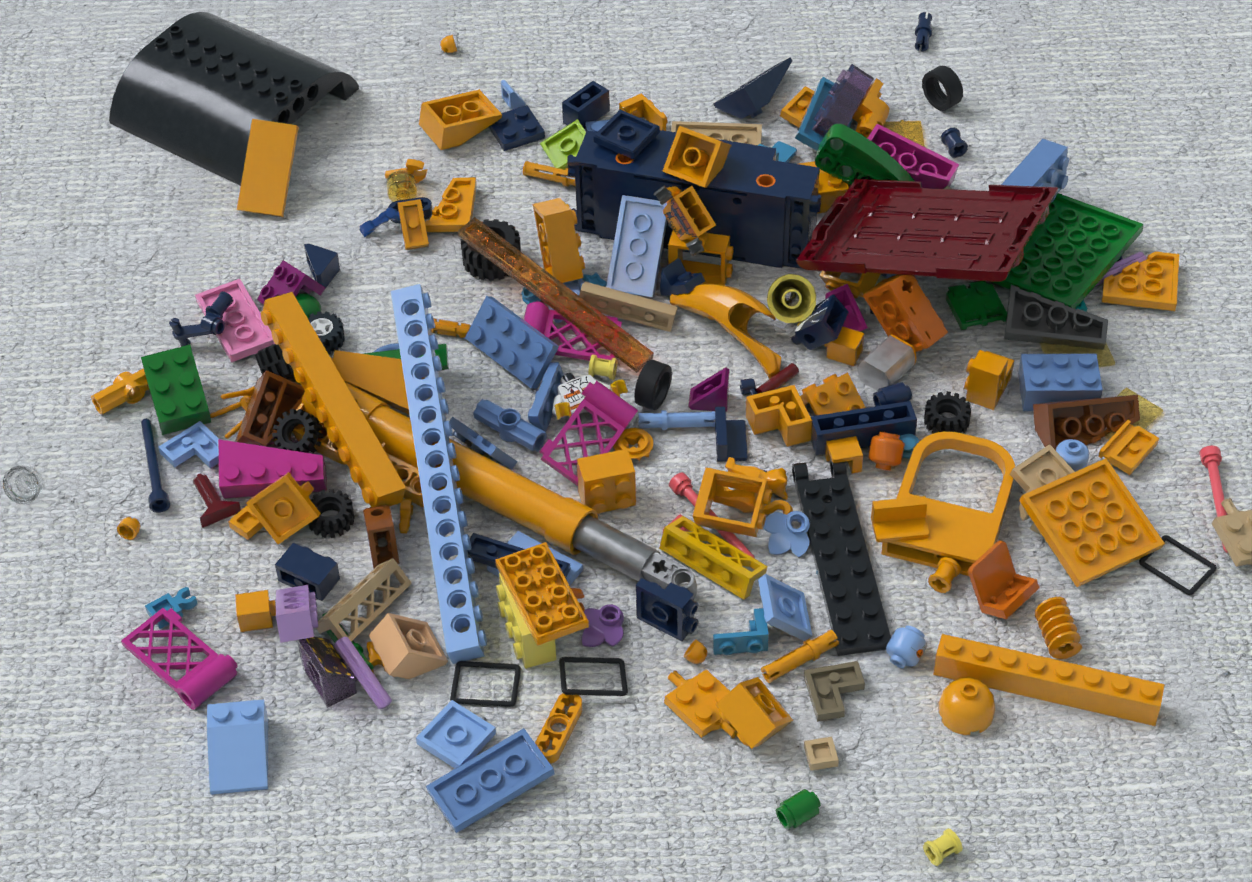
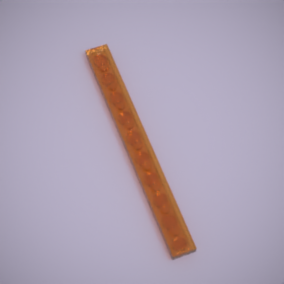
[458,217,654,373]

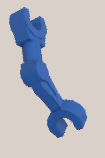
[359,208,400,237]

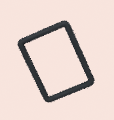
[1139,535,1217,595]
[559,657,628,696]
[450,661,521,707]

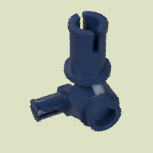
[169,291,234,347]

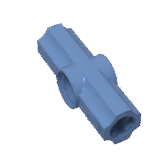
[473,399,547,452]

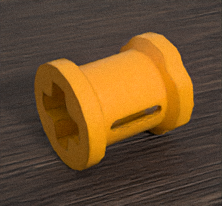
[928,557,961,593]

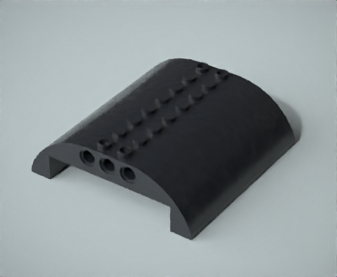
[109,12,359,186]

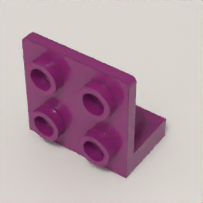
[257,260,325,304]

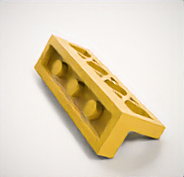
[659,516,768,600]

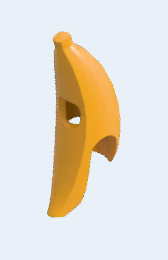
[670,284,781,379]

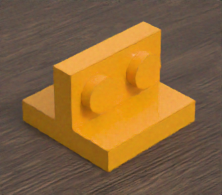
[246,472,321,544]

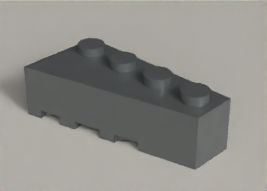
[1004,285,1108,351]

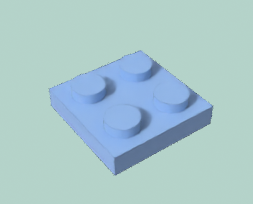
[758,574,812,641]
[416,700,496,768]

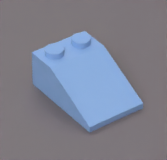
[207,699,269,795]

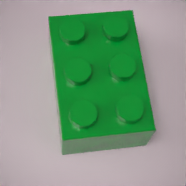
[141,345,211,435]

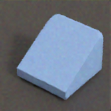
[501,80,526,110]

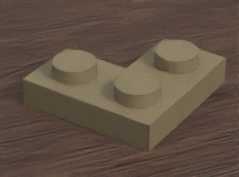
[804,661,865,722]

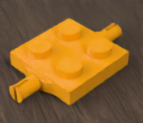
[664,669,738,739]

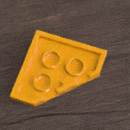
[1102,251,1179,311]

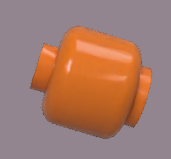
[868,432,905,470]

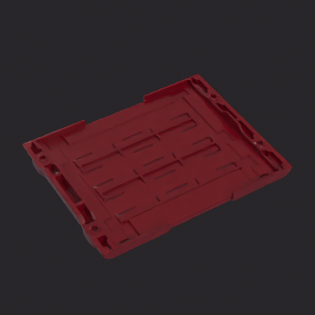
[796,179,1058,282]

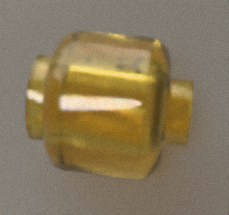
[386,170,417,202]

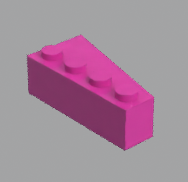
[867,124,959,189]
[218,439,327,499]

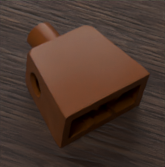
[363,505,400,568]

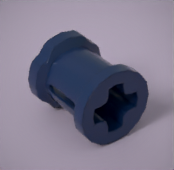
[941,128,968,158]

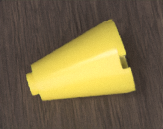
[767,274,816,323]

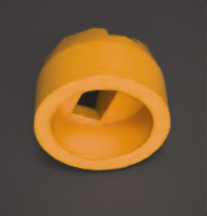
[440,35,457,53]
[117,517,141,540]
[684,639,708,664]

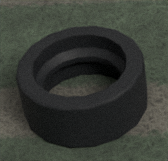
[922,66,963,111]
[634,360,672,410]

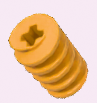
[1035,597,1082,659]

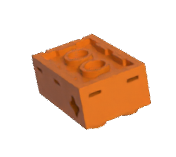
[863,274,948,352]

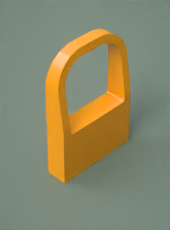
[881,431,1015,576]

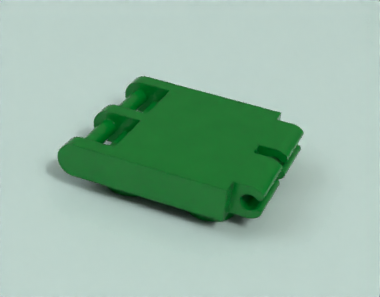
[946,281,1007,331]

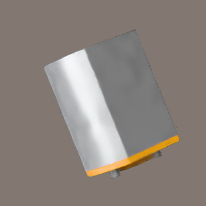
[858,334,917,391]

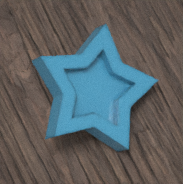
[582,272,607,287]

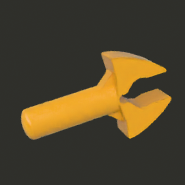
[385,159,428,183]

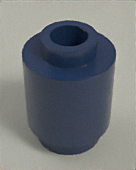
[873,382,912,406]

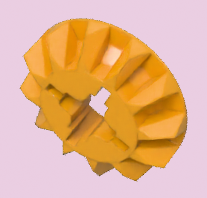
[613,428,653,462]

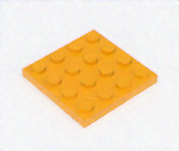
[1019,458,1165,587]

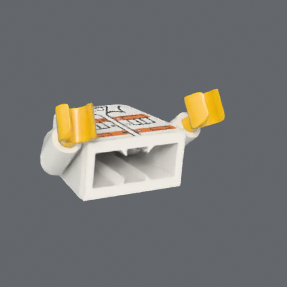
[552,373,628,431]

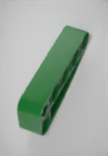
[815,124,914,185]

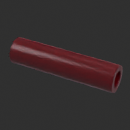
[756,363,799,394]

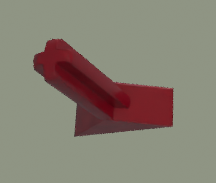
[193,473,241,528]

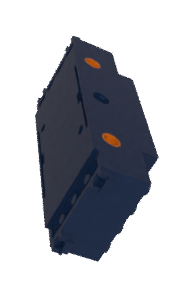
[567,130,821,270]

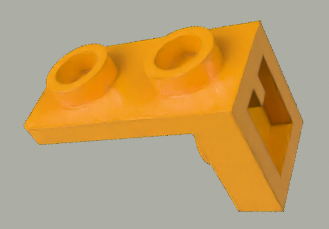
[619,93,668,131]

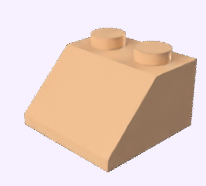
[369,613,448,679]

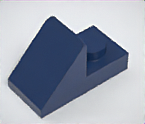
[660,258,705,296]

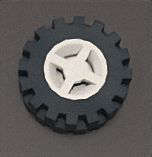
[308,312,345,355]

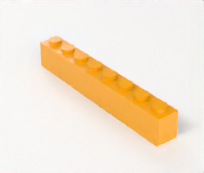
[933,634,1165,726]

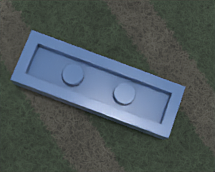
[528,362,564,432]

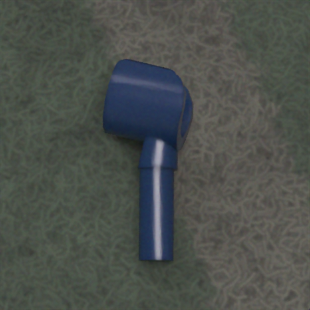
[740,378,757,396]

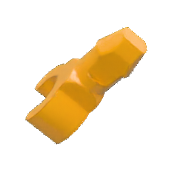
[399,499,413,533]
[367,641,385,674]

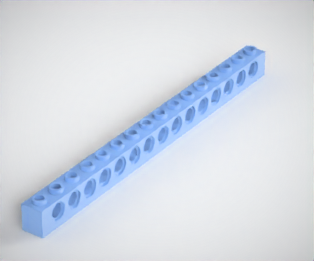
[391,284,487,664]

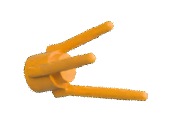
[210,386,255,439]

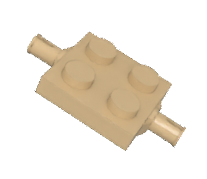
[1211,498,1252,567]

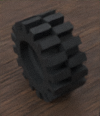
[924,391,971,434]
[272,409,323,453]
[308,489,355,538]

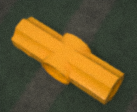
[91,369,149,414]

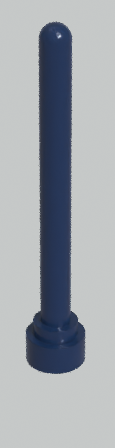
[141,418,170,513]

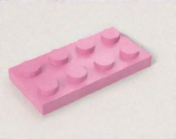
[195,279,275,362]

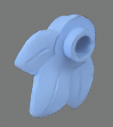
[763,511,810,557]

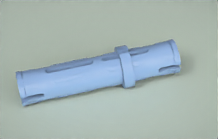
[638,410,715,430]

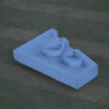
[450,417,518,470]

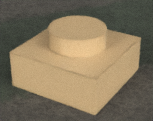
[804,737,839,771]

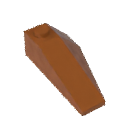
[1033,395,1140,451]

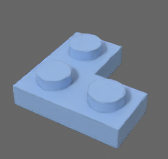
[158,421,219,468]

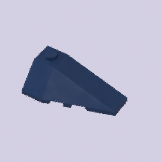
[713,57,792,119]

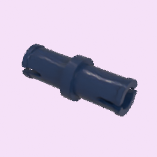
[915,12,932,52]

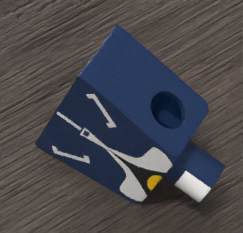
[790,294,849,350]

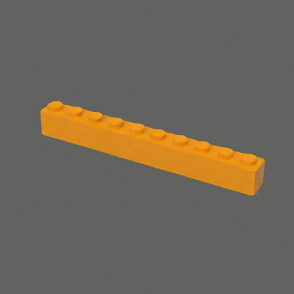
[261,292,406,507]

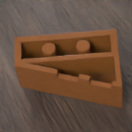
[235,370,305,446]

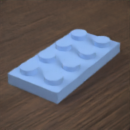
[606,195,667,298]

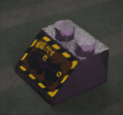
[297,636,358,708]

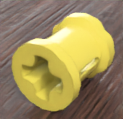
[588,355,618,380]
[923,828,963,866]

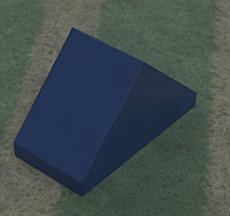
[304,243,340,289]

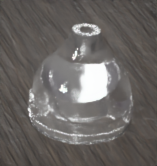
[3,465,44,504]

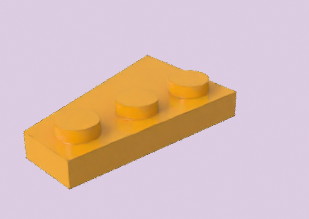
[425,177,477,232]

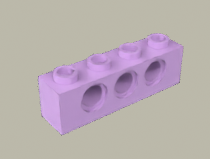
[276,585,319,643]

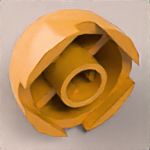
[938,678,995,735]

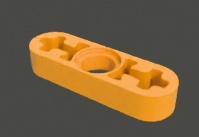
[535,693,582,764]

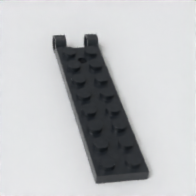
[792,459,891,656]

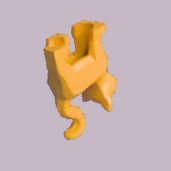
[713,457,793,515]

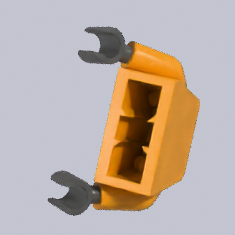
[653,186,716,257]

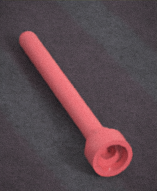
[1199,445,1228,553]
[669,472,755,559]

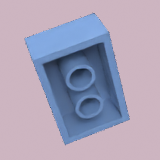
[1018,354,1103,411]

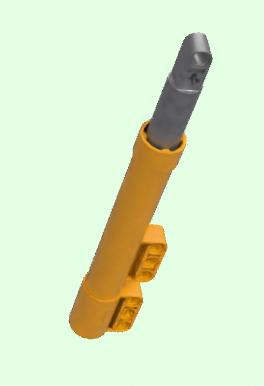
[292,382,698,597]

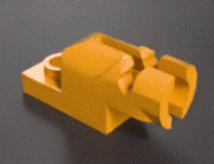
[851,78,889,138]

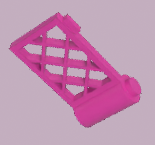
[523,301,622,361]
[539,381,638,486]
[121,608,238,710]

